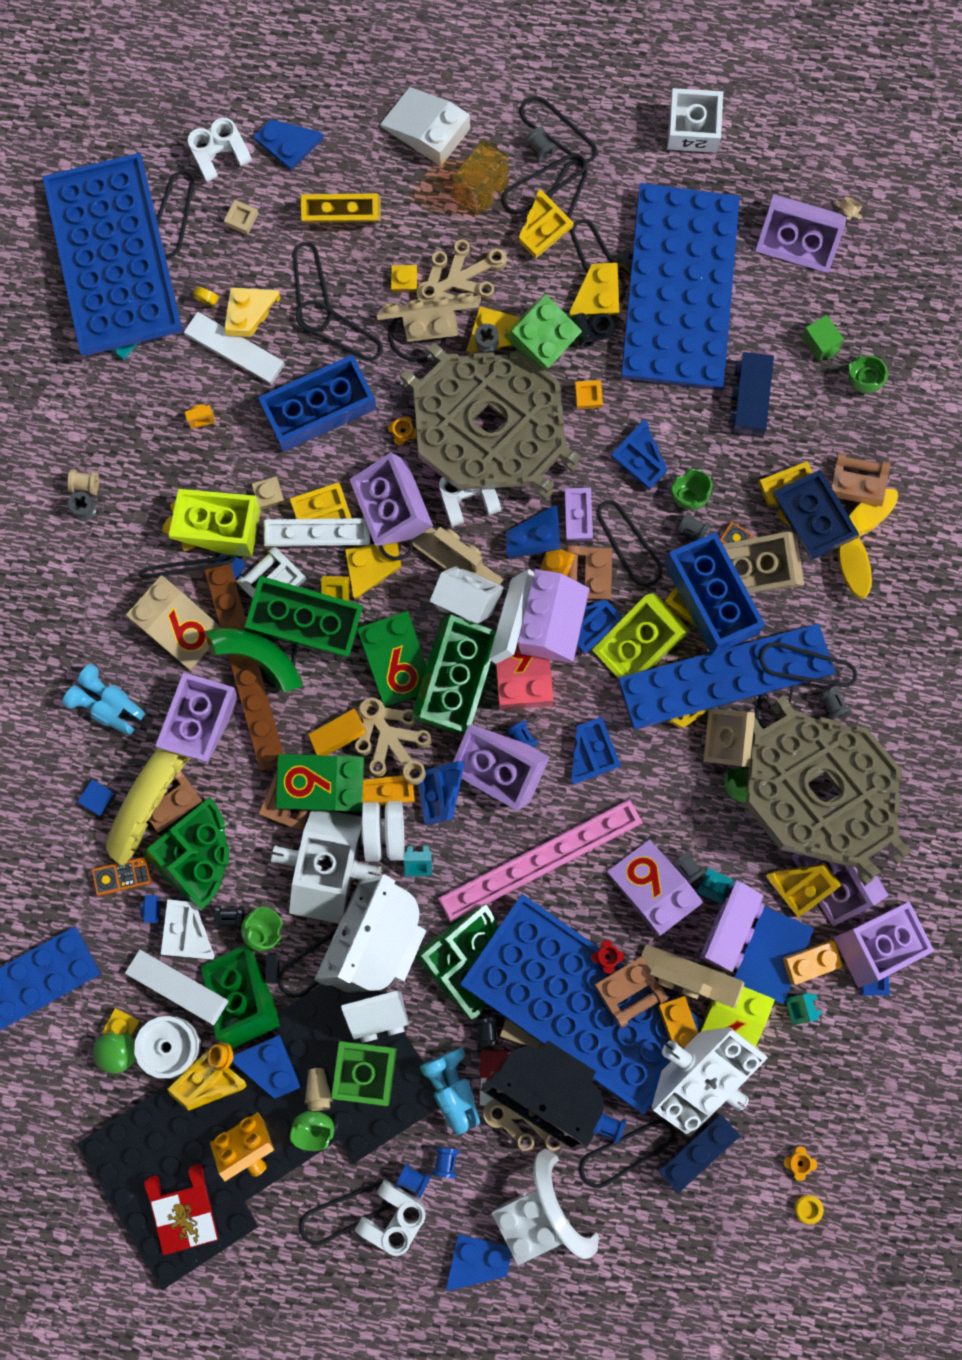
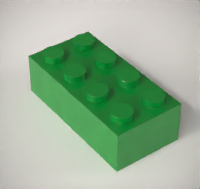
[244,575,363,659]
[411,615,496,736]

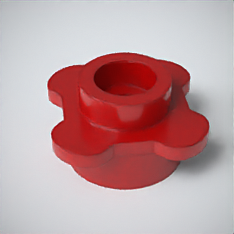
[591,940,624,974]

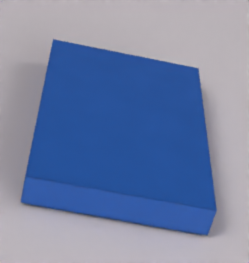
[734,907,814,1004]

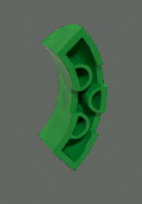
[204,628,304,693]

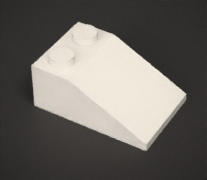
[380,87,470,166]
[341,991,409,1043]

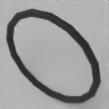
[389,317,446,362]

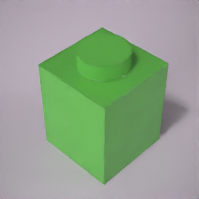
[801,315,844,362]

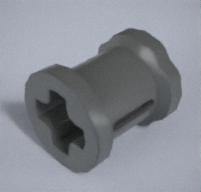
[525,127,557,162]
[475,324,499,353]
[68,492,97,521]
[676,512,711,540]
[818,687,851,720]
[672,850,706,884]

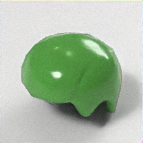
[848,355,888,393]
[671,468,713,510]
[724,768,749,803]
[241,907,283,952]
[93,1031,136,1074]
[290,1111,334,1151]

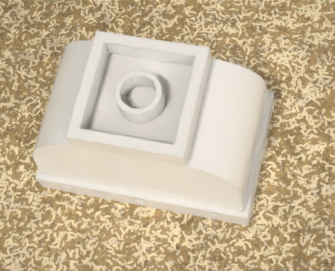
[314,874,426,993]

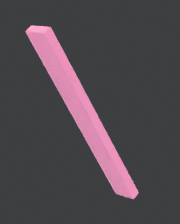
[438,799,642,923]

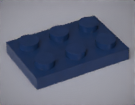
[773,469,859,560]

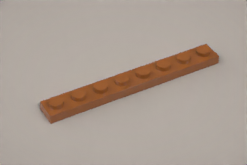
[204,563,284,772]

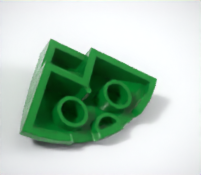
[142,797,229,910]
[416,904,498,1021]

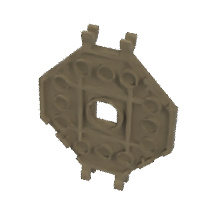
[400,343,581,500]
[746,695,912,886]

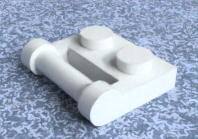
[236,547,306,599]

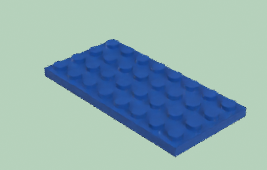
[42,152,183,356]
[621,183,740,390]
[459,894,704,1115]

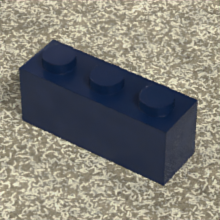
[728,352,774,437]
[656,1113,740,1194]

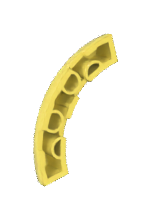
[106,748,190,866]

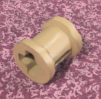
[67,469,99,495]

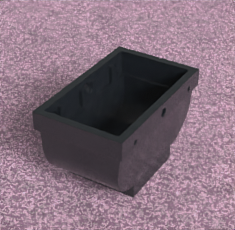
[480,1041,604,1151]

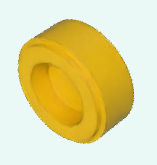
[192,286,219,307]
[794,1195,824,1224]

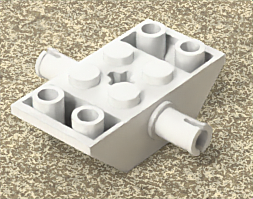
[271,810,382,924]
[652,1027,768,1137]

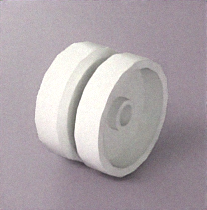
[361,801,405,862]
[134,1016,201,1078]

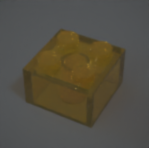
[453,138,509,216]

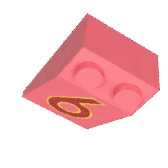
[496,631,553,710]

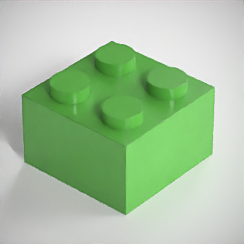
[504,294,582,370]
[331,1041,397,1106]

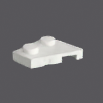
[161,900,214,960]

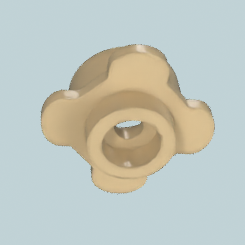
[835,197,862,220]

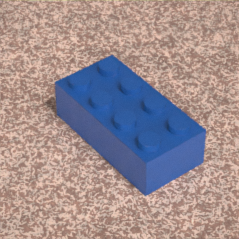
[258,354,377,452]
[664,532,765,655]

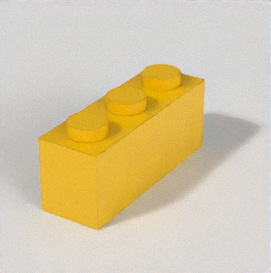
[301,193,381,223]

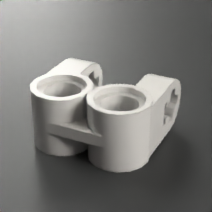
[188,118,252,182]
[439,477,501,528]
[355,1180,425,1256]

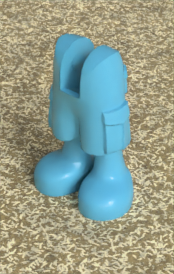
[62,663,145,736]
[420,1047,480,1135]

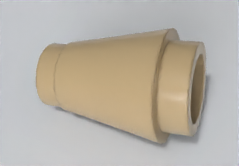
[305,1068,333,1111]

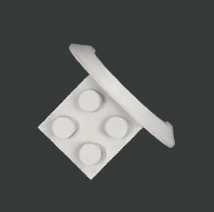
[492,1149,599,1265]

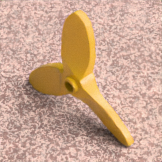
[777,489,898,599]

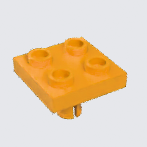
[210,1112,274,1181]

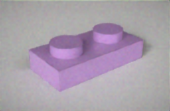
[565,488,593,542]

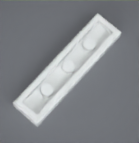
[184,312,285,385]
[264,518,370,547]
[489,569,534,664]
[125,950,229,1025]

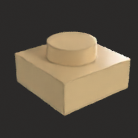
[224,199,259,235]
[252,476,285,510]

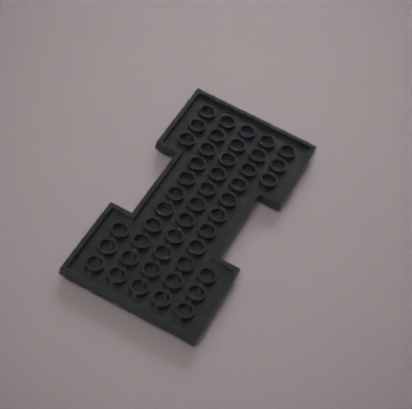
[76,984,439,1291]

